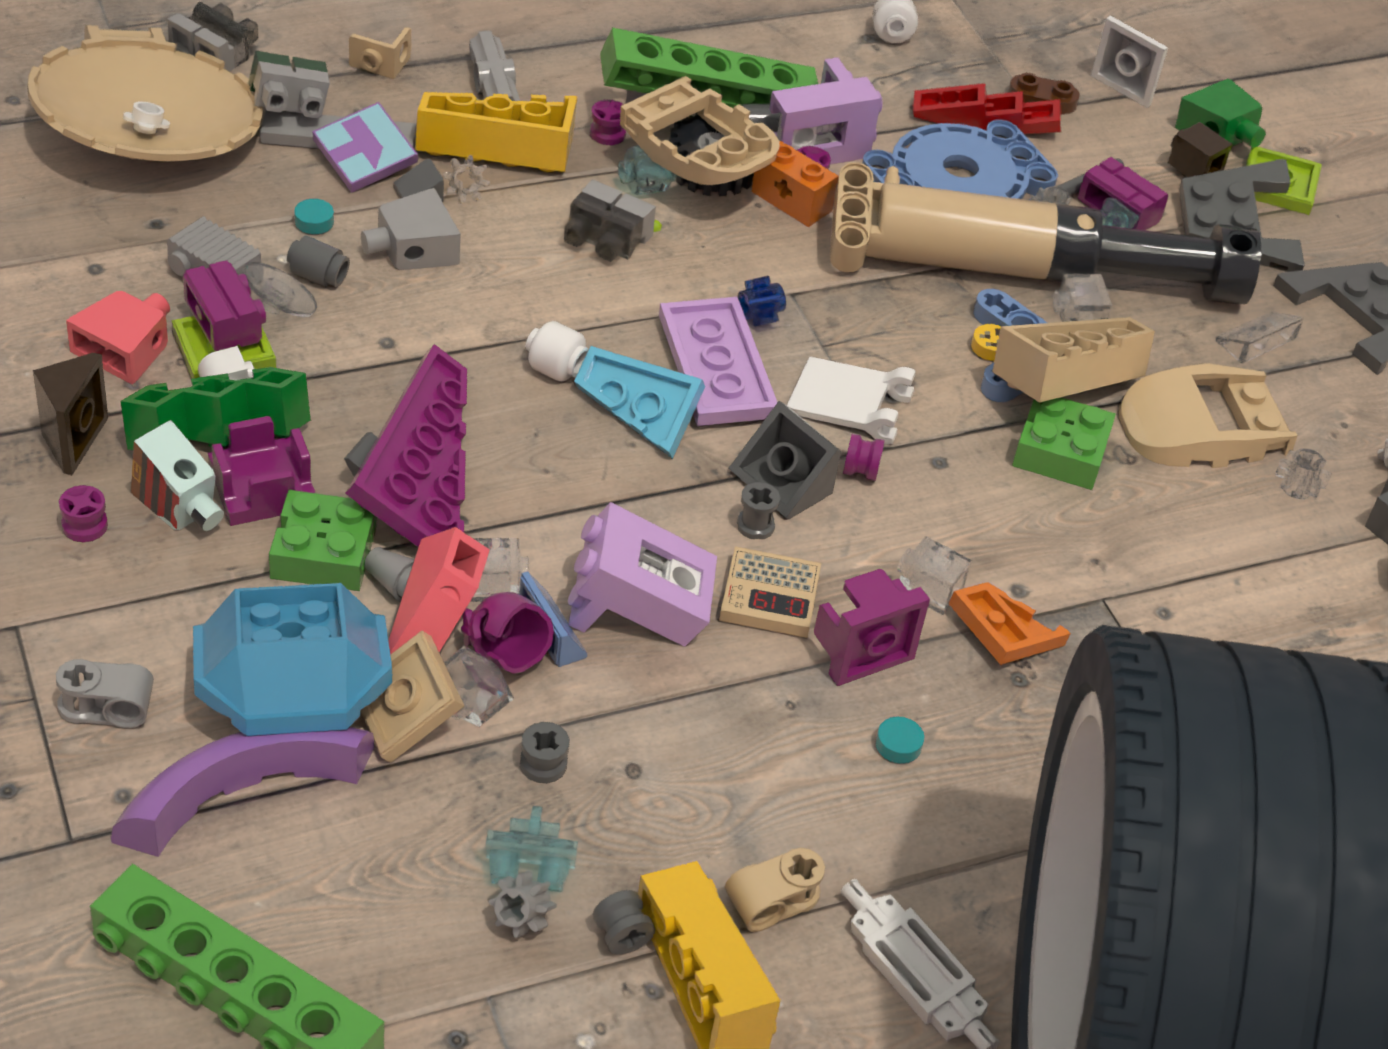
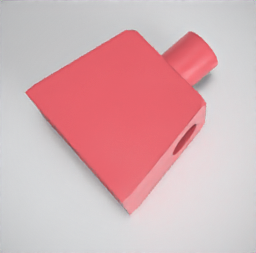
[66,291,170,385]

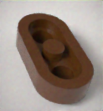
[1008,73,1080,114]

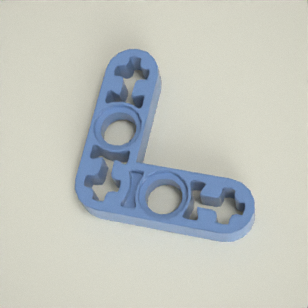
[973,289,1047,402]

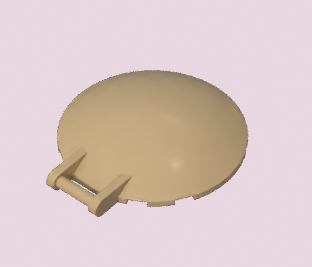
[27,25,263,162]

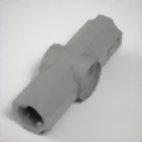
[469,31,520,101]

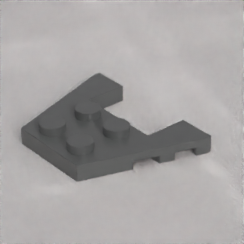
[1179,159,1305,272]
[1273,262,1388,375]

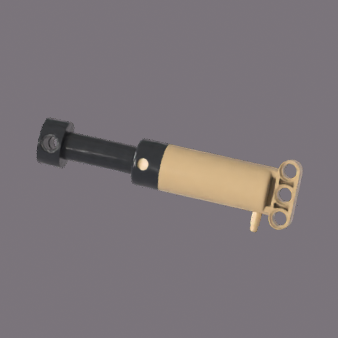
[830,162,1261,305]

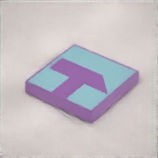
[312,102,418,193]

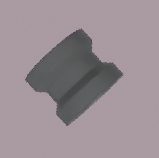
[520,722,570,783]
[593,890,655,955]

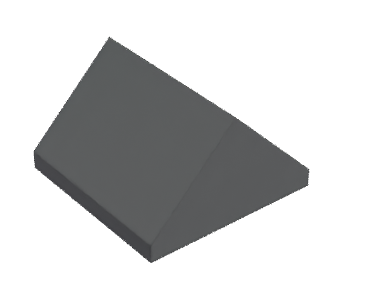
[728,401,841,519]

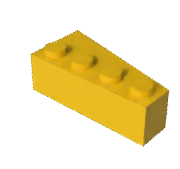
[415,92,577,172]
[638,861,781,1049]

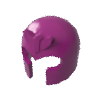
[461,592,554,674]

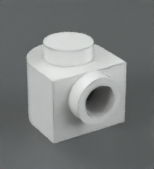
[198,346,254,380]

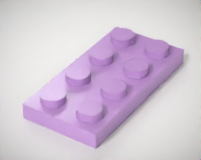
[659,297,778,426]

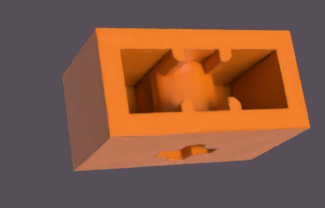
[751,141,839,227]

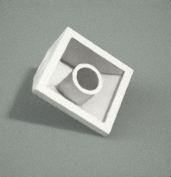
[1091,16,1168,108]

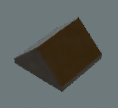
[33,353,108,476]

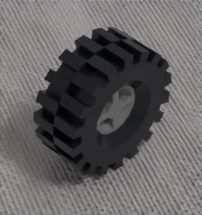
[669,113,754,197]

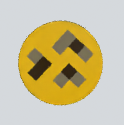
[971,324,1001,361]

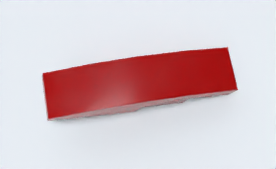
[913,83,1061,134]

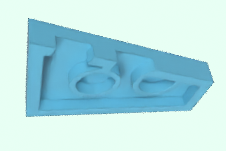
[574,346,705,459]

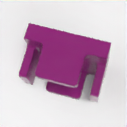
[208,416,315,526]
[814,569,930,686]

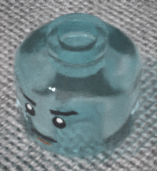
[618,145,676,195]

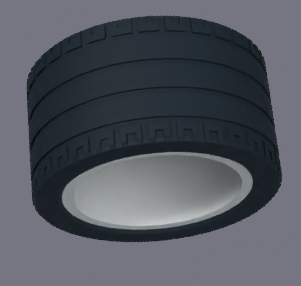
[1011,625,1388,1049]

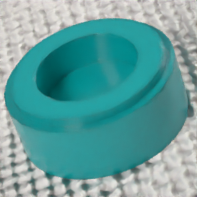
[294,199,334,234]
[876,716,925,764]

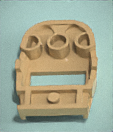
[620,76,780,185]
[1118,363,1298,468]

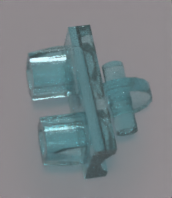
[486,806,578,892]

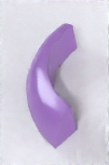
[111,727,374,857]

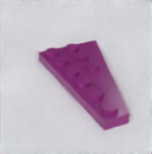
[345,344,467,547]

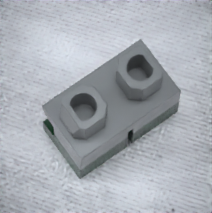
[248,50,330,118]

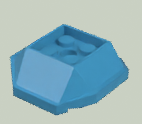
[193,583,392,736]

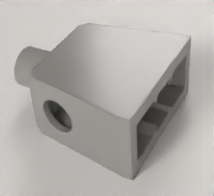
[361,188,461,270]

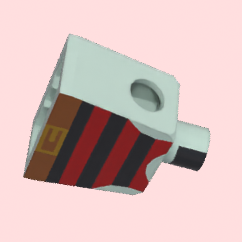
[131,420,224,531]

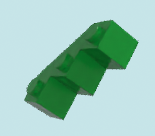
[120,367,311,450]

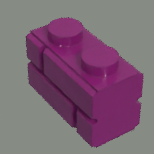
[1078,157,1169,230]
[183,260,266,351]

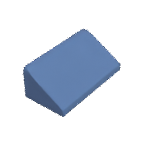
[519,571,587,667]

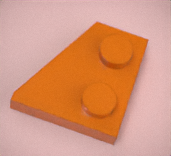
[948,582,1071,665]

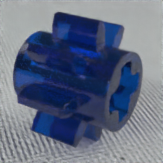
[737,276,786,327]

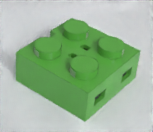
[1012,397,1116,490]
[269,490,377,591]

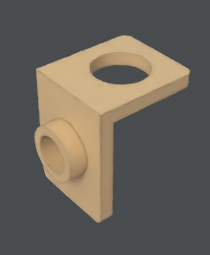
[349,27,411,79]

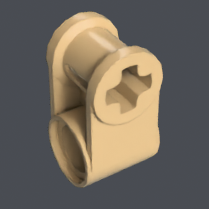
[725,848,825,932]

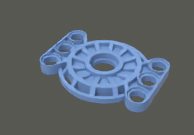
[862,120,1058,199]

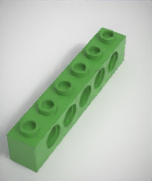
[600,27,818,108]
[90,863,384,1049]

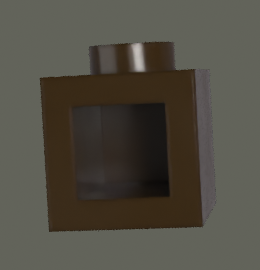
[1168,122,1233,177]

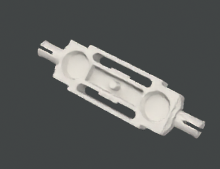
[841,879,1000,1049]

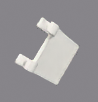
[787,356,915,444]

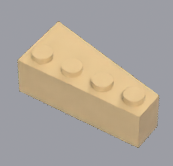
[992,317,1155,403]

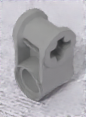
[56,659,154,728]

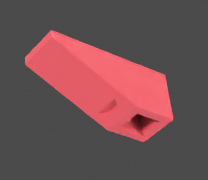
[388,527,490,655]

